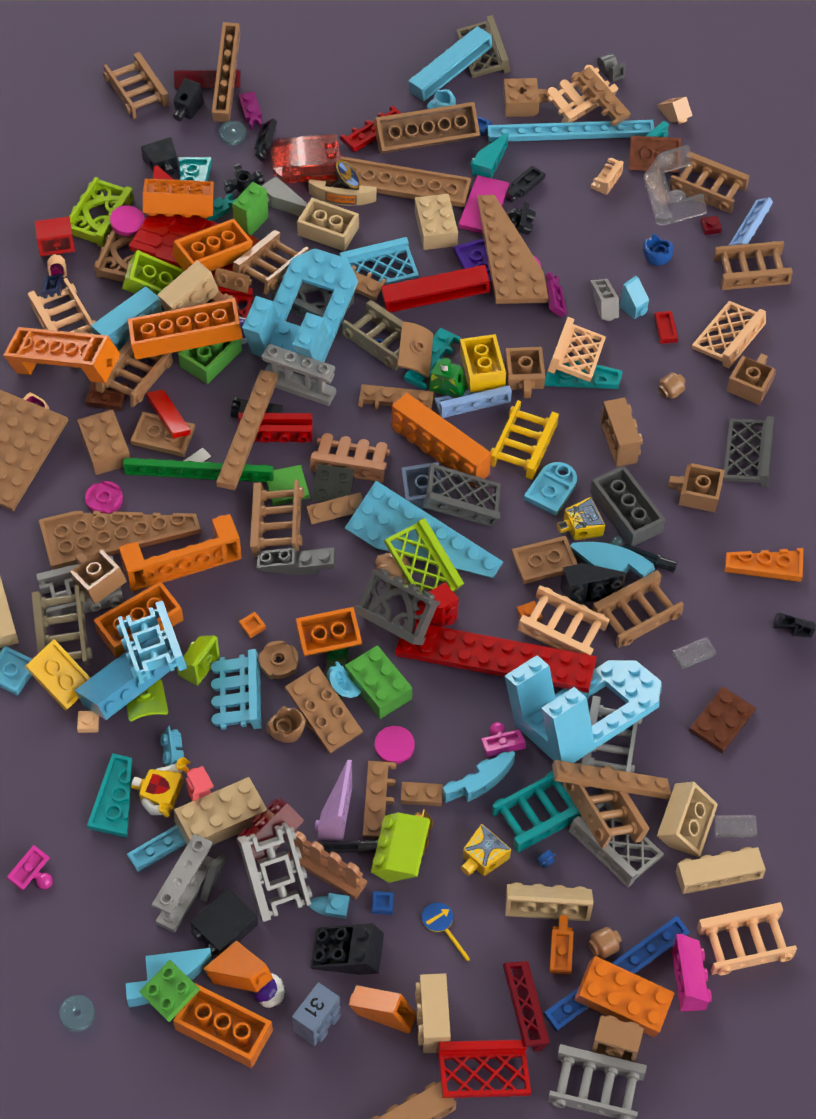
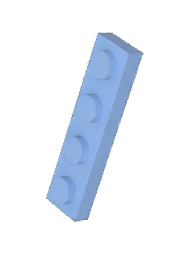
[729,197,773,246]

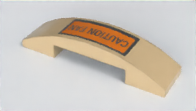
[309,179,377,206]

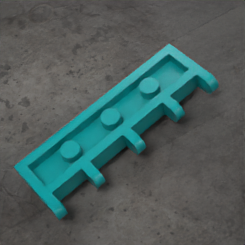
[404,328,461,390]

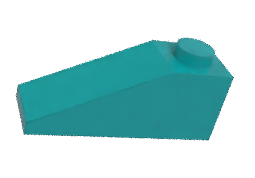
[470,134,509,178]

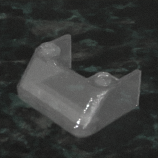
[643,145,707,225]

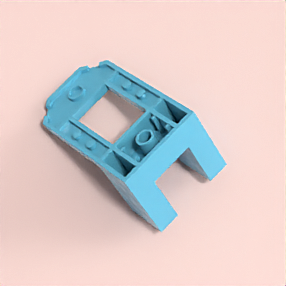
[242,248,358,362]
[505,656,662,763]

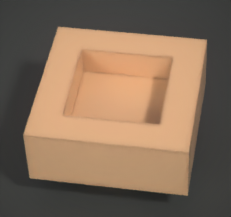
[77,711,99,733]

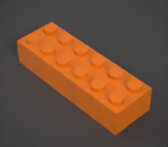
[128,298,243,360]
[392,392,491,488]

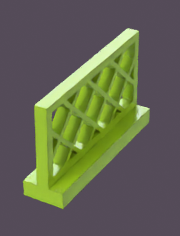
[384,518,464,592]

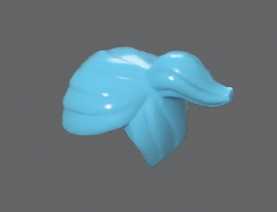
[427,89,456,109]

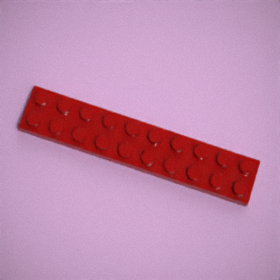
[395,622,597,693]

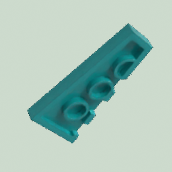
[179,157,212,181]
[544,354,623,389]
[87,753,133,838]

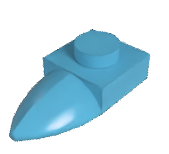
[309,893,350,919]

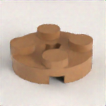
[259,641,299,679]

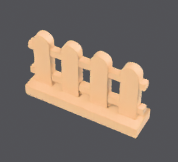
[547,65,618,123]

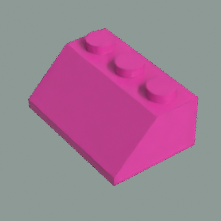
[671,934,712,1012]

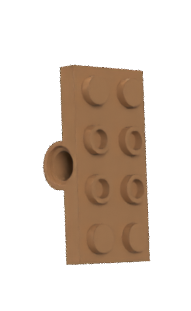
[284,666,363,755]

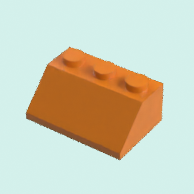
[296,607,362,656]

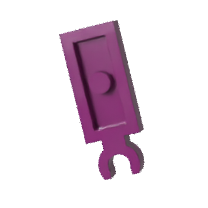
[238,91,262,130]
[545,271,567,317]

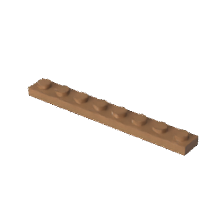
[217,370,278,490]

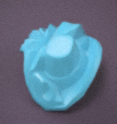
[327,662,361,698]

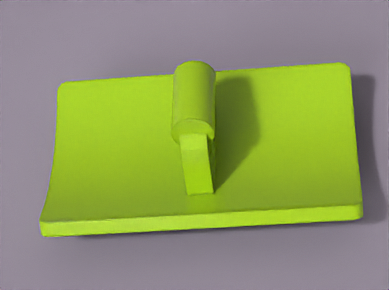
[126,679,168,722]

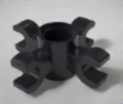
[223,163,264,193]

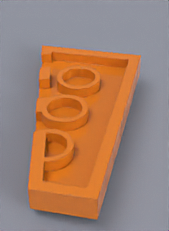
[725,548,804,582]

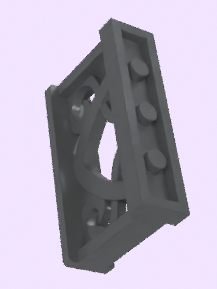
[271,282,354,318]
[354,568,440,645]

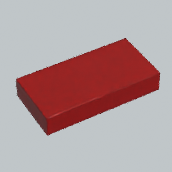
[654,311,678,344]

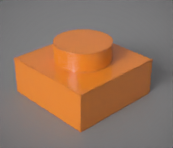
[516,601,543,622]
[239,612,266,639]

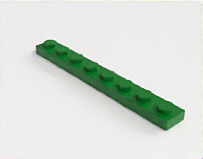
[123,458,274,482]

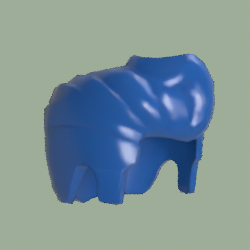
[643,233,673,266]

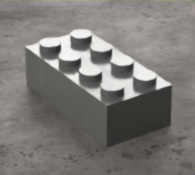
[590,465,665,546]

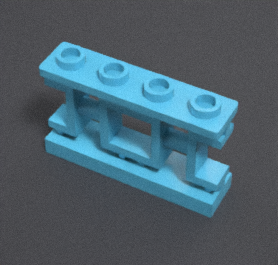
[116,600,187,684]

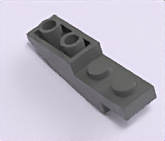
[257,548,336,575]

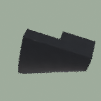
[773,613,816,637]

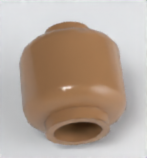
[658,372,686,399]
[588,927,622,959]

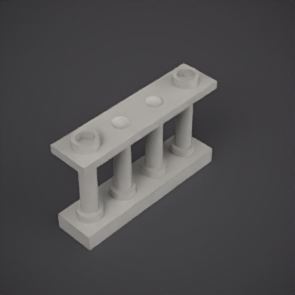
[581,696,642,773]
[152,834,215,933]
[548,1044,647,1119]

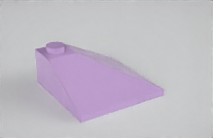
[315,760,352,841]

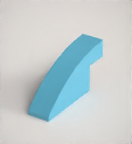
[570,542,655,578]
[126,948,212,1008]

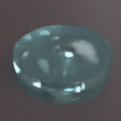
[219,121,246,145]
[59,995,95,1032]

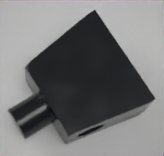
[173,78,204,121]
[141,137,178,176]

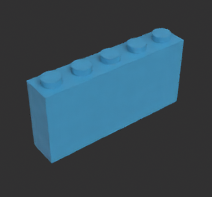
[74,636,175,720]

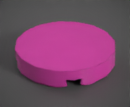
[110,206,145,236]
[85,481,123,514]
[375,726,415,765]

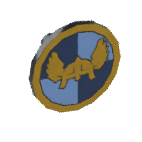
[332,160,361,190]

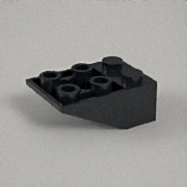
[560,563,626,604]
[310,923,384,975]

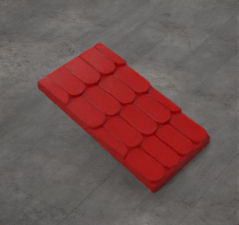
[129,214,260,278]

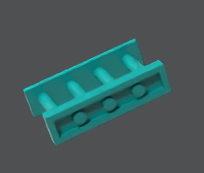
[491,771,581,853]

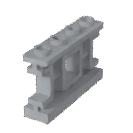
[262,344,336,406]
[36,556,124,617]
[237,822,313,922]

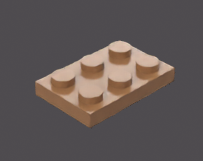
[131,412,196,457]
[511,536,577,584]

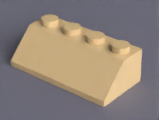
[505,882,593,921]

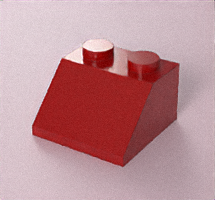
[416,582,459,627]

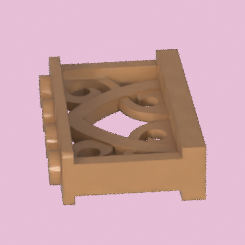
[94,229,135,282]

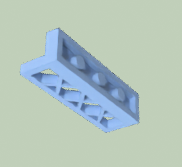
[435,386,512,418]

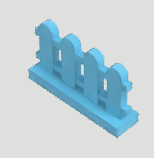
[211,649,262,730]

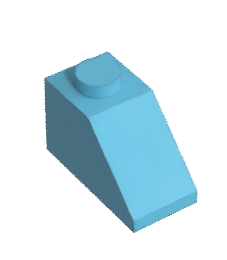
[620,276,649,320]

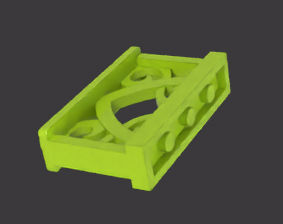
[70,177,134,248]

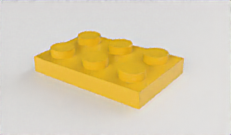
[24,639,90,710]

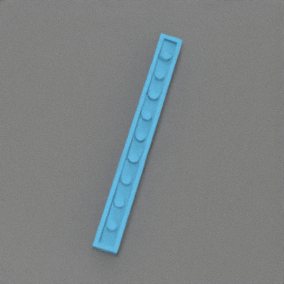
[487,120,655,142]

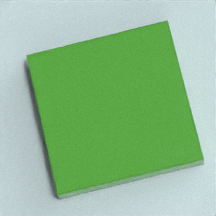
[267,465,310,506]

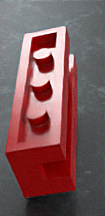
[238,413,313,443]

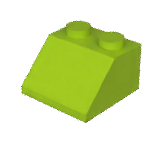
[177,635,220,686]

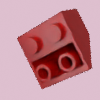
[35,216,75,257]

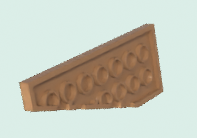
[477,195,548,304]
[39,511,201,570]

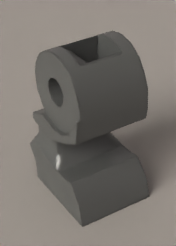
[597,53,626,82]

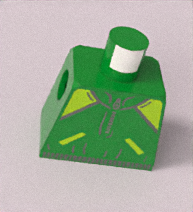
[429,358,468,398]

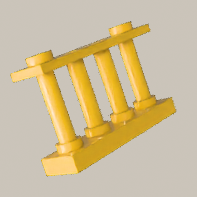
[490,400,559,480]

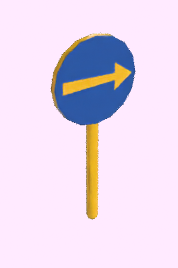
[422,903,470,961]

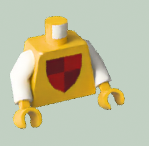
[131,757,191,818]

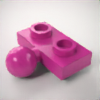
[481,722,526,758]
[6,845,53,891]

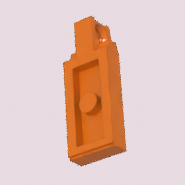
[549,915,574,975]

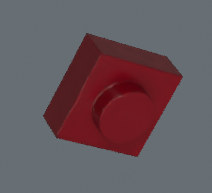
[700,216,722,235]

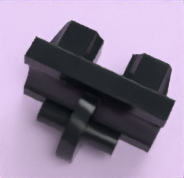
[507,202,536,235]

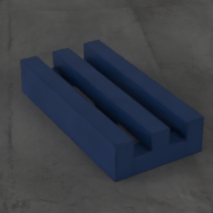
[42,273,64,299]

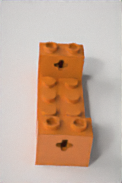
[3,327,120,383]
[119,514,242,592]

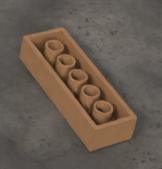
[373,102,480,154]

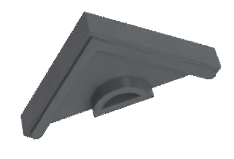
[200,853,229,902]

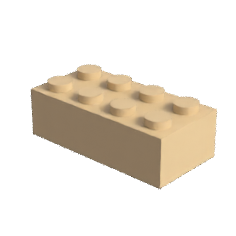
[174,777,267,845]

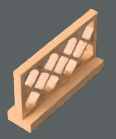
[692,301,766,369]
[548,317,606,382]

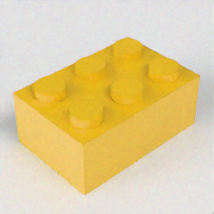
[460,334,506,393]

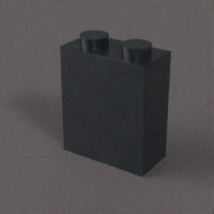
[190,889,258,956]

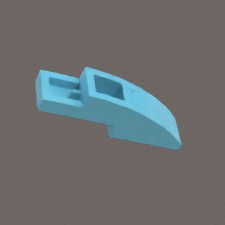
[442,751,515,803]

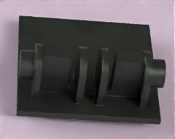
[312,464,354,502]

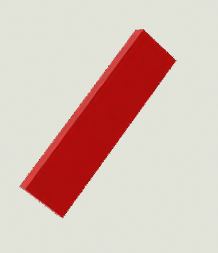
[146,389,191,438]

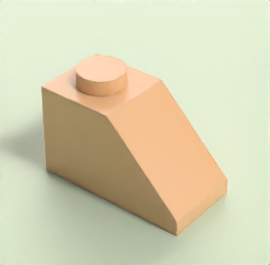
[657,97,692,124]

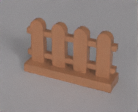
[310,433,390,483]
[287,831,367,900]

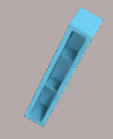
[408,26,492,101]

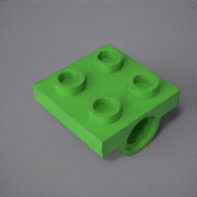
[139,960,200,1022]

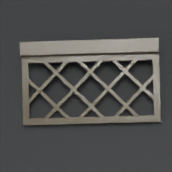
[456,15,510,78]

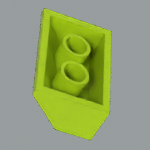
[371,812,430,883]

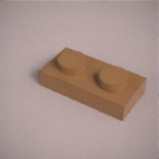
[401,782,443,806]

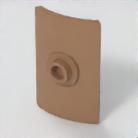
[398,322,433,378]

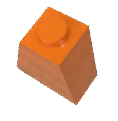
[204,941,273,992]
[349,985,417,1034]

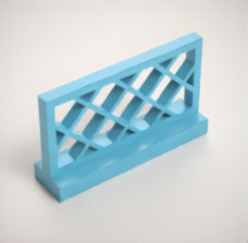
[340,237,419,293]

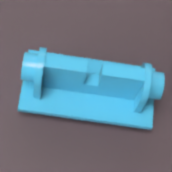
[160,726,184,766]

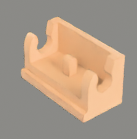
[590,158,624,195]

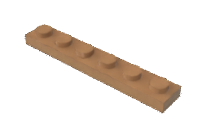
[552,760,671,799]

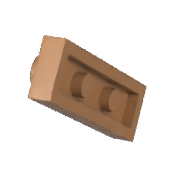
[306,492,363,525]

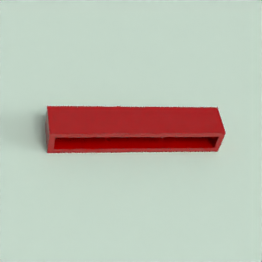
[381,265,490,313]

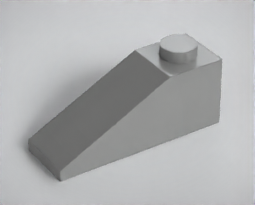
[262,177,308,216]
[590,279,619,321]

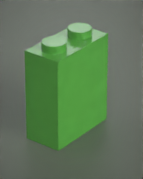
[232,182,269,236]

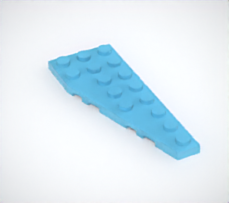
[345,481,504,578]

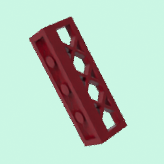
[174,69,241,88]
[503,961,550,1052]

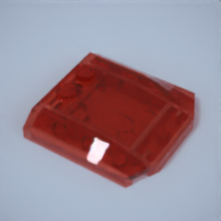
[271,134,340,183]

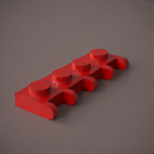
[340,105,401,152]

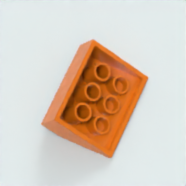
[143,179,214,218]

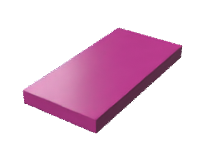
[458,175,510,234]

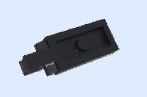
[254,118,277,161]
[506,165,546,203]

